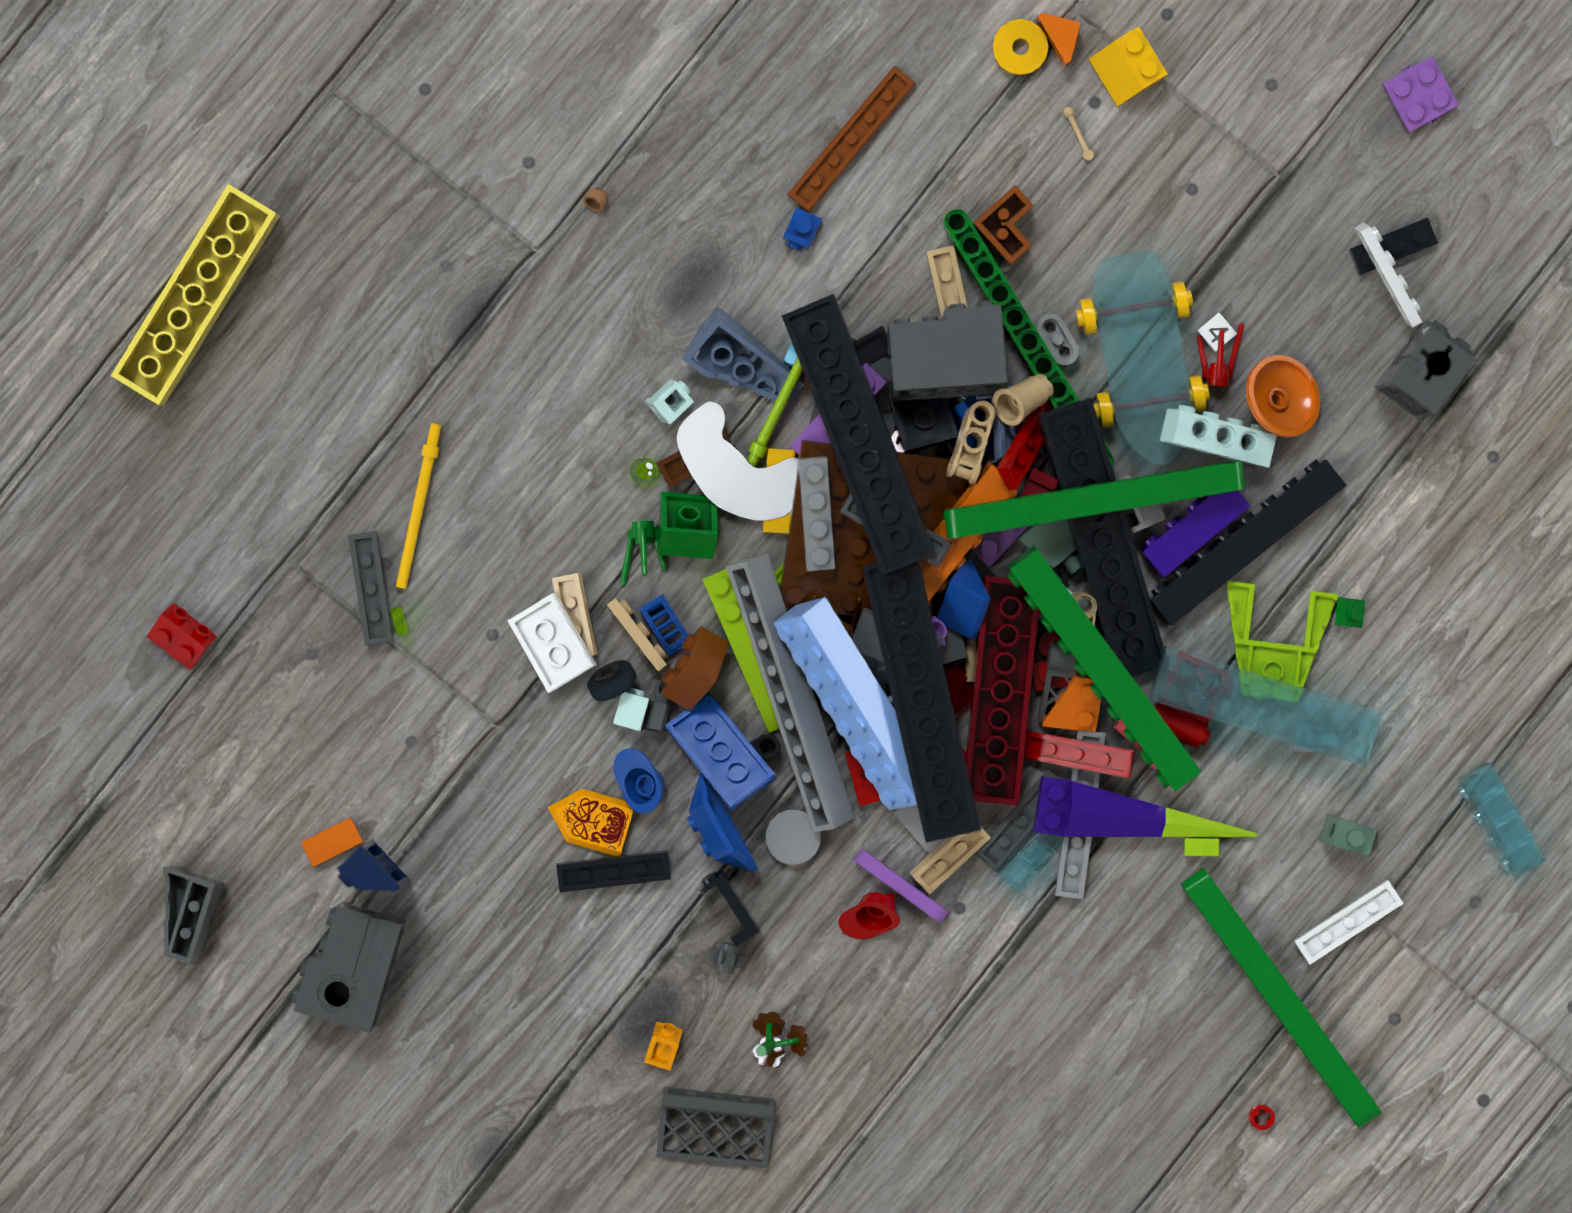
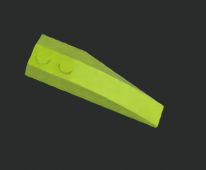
[702,569,780,733]

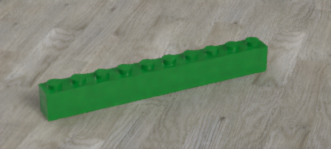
[1007,545,1202,792]

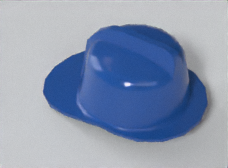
[613,748,665,813]

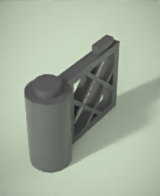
[1038,641,1102,723]

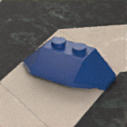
[687,772,758,872]

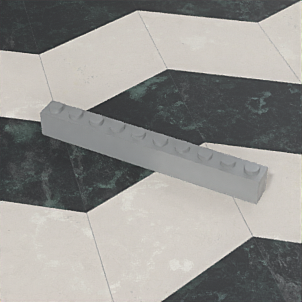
[726,553,855,832]

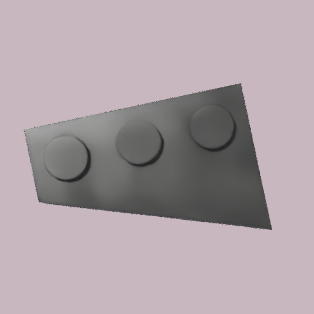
[163,866,225,964]

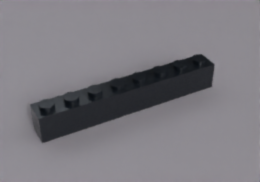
[1150,459,1347,626]

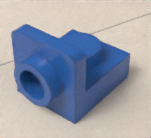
[783,208,822,252]

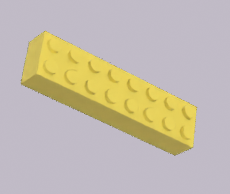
[111,184,280,407]

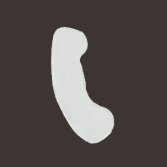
[677,402,798,521]

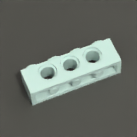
[1160,405,1277,468]

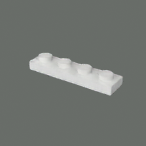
[1354,222,1422,328]
[1293,880,1404,965]

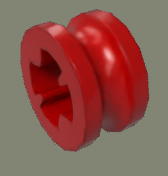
[1248,1104,1275,1130]

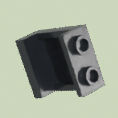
[699,871,760,947]

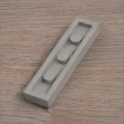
[798,456,835,571]

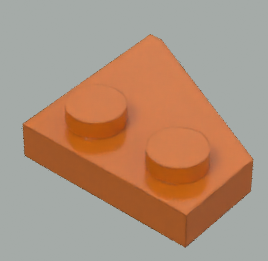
[1042,673,1101,732]

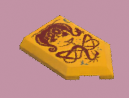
[547,788,634,856]

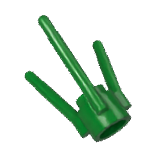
[620,521,667,586]

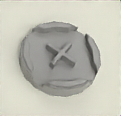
[766,809,821,865]

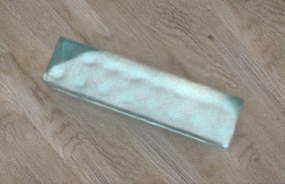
[1148,646,1383,766]

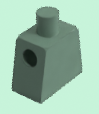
[1016,519,1081,574]
[1319,814,1378,857]

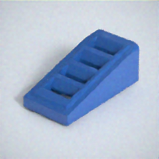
[639,594,688,656]

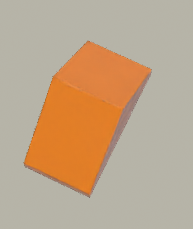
[1036,13,1081,67]

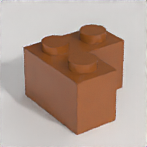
[973,185,1034,267]
[661,626,729,710]

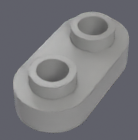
[1036,313,1079,366]

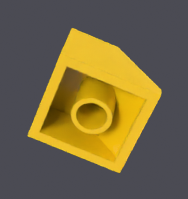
[1088,26,1168,107]

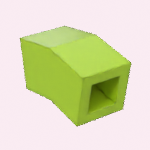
[1184,837,1219,856]

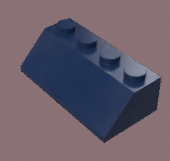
[336,839,410,891]

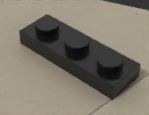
[1349,217,1438,275]

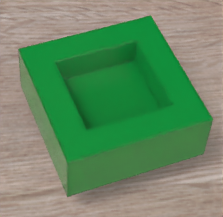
[1335,597,1365,628]

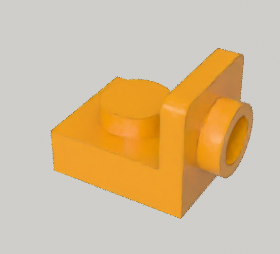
[644,1022,683,1071]

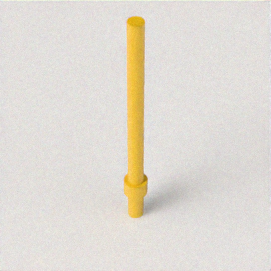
[395,423,442,589]

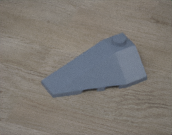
[683,307,804,404]

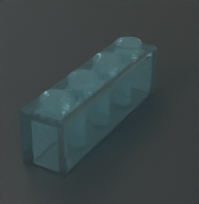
[1458,762,1547,877]

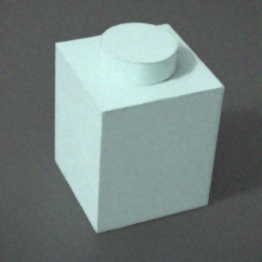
[613,687,650,731]

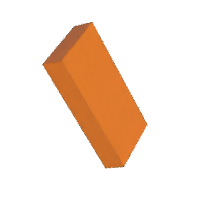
[301,817,364,867]

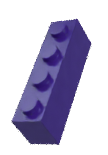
[1141,490,1250,578]

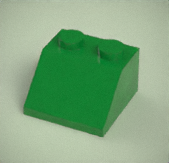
[657,492,718,559]

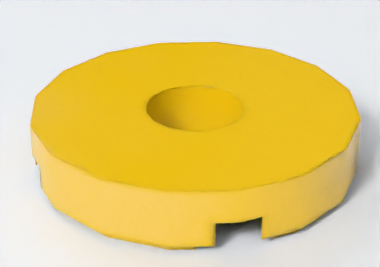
[992,19,1049,75]

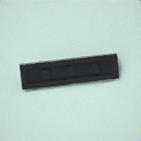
[556,850,671,892]

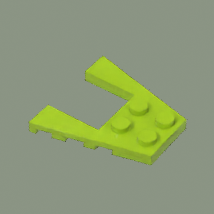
[1226,581,1339,702]

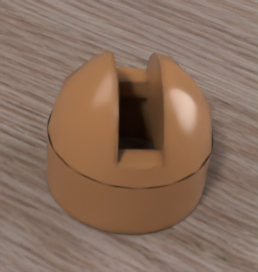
[583,187,608,212]

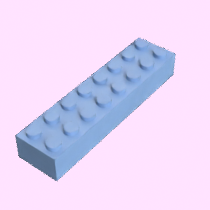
[773,597,917,810]

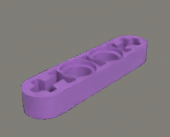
[853,848,949,923]

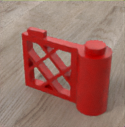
[1154,651,1232,749]

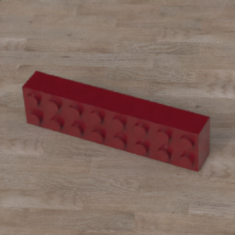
[965,575,1039,806]

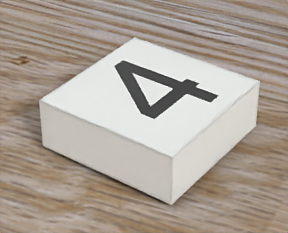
[1197,313,1237,352]

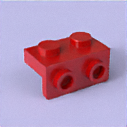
[146,603,217,671]

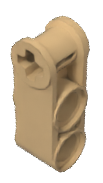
[946,401,995,485]

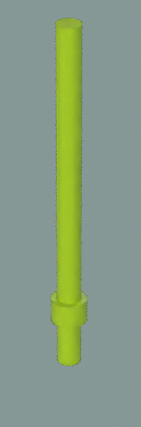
[747,357,803,468]

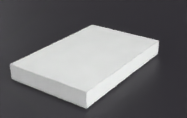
[508,592,597,694]

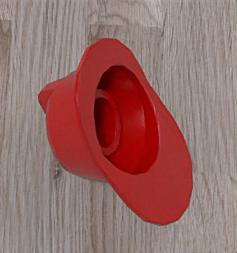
[838,892,900,939]

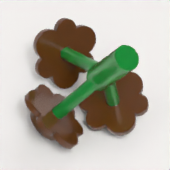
[753,1012,809,1068]

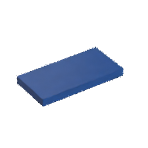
[665,693,777,811]

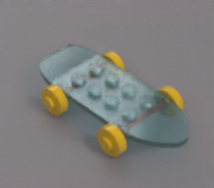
[1076,251,1210,465]

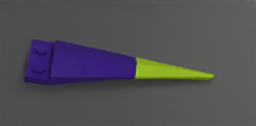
[1033,776,1259,837]

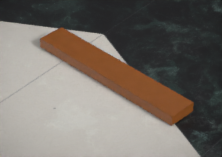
[787,65,916,213]

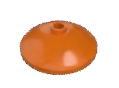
[1246,355,1320,438]

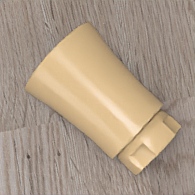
[993,374,1054,426]

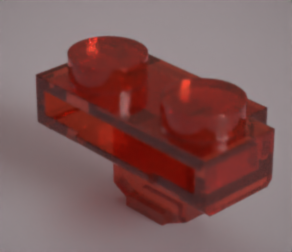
[944,665,972,714]

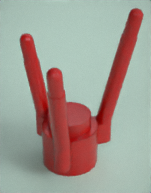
[1197,323,1244,386]

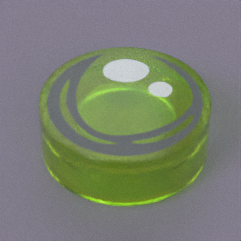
[630,457,658,485]

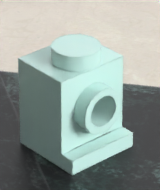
[644,379,694,424]

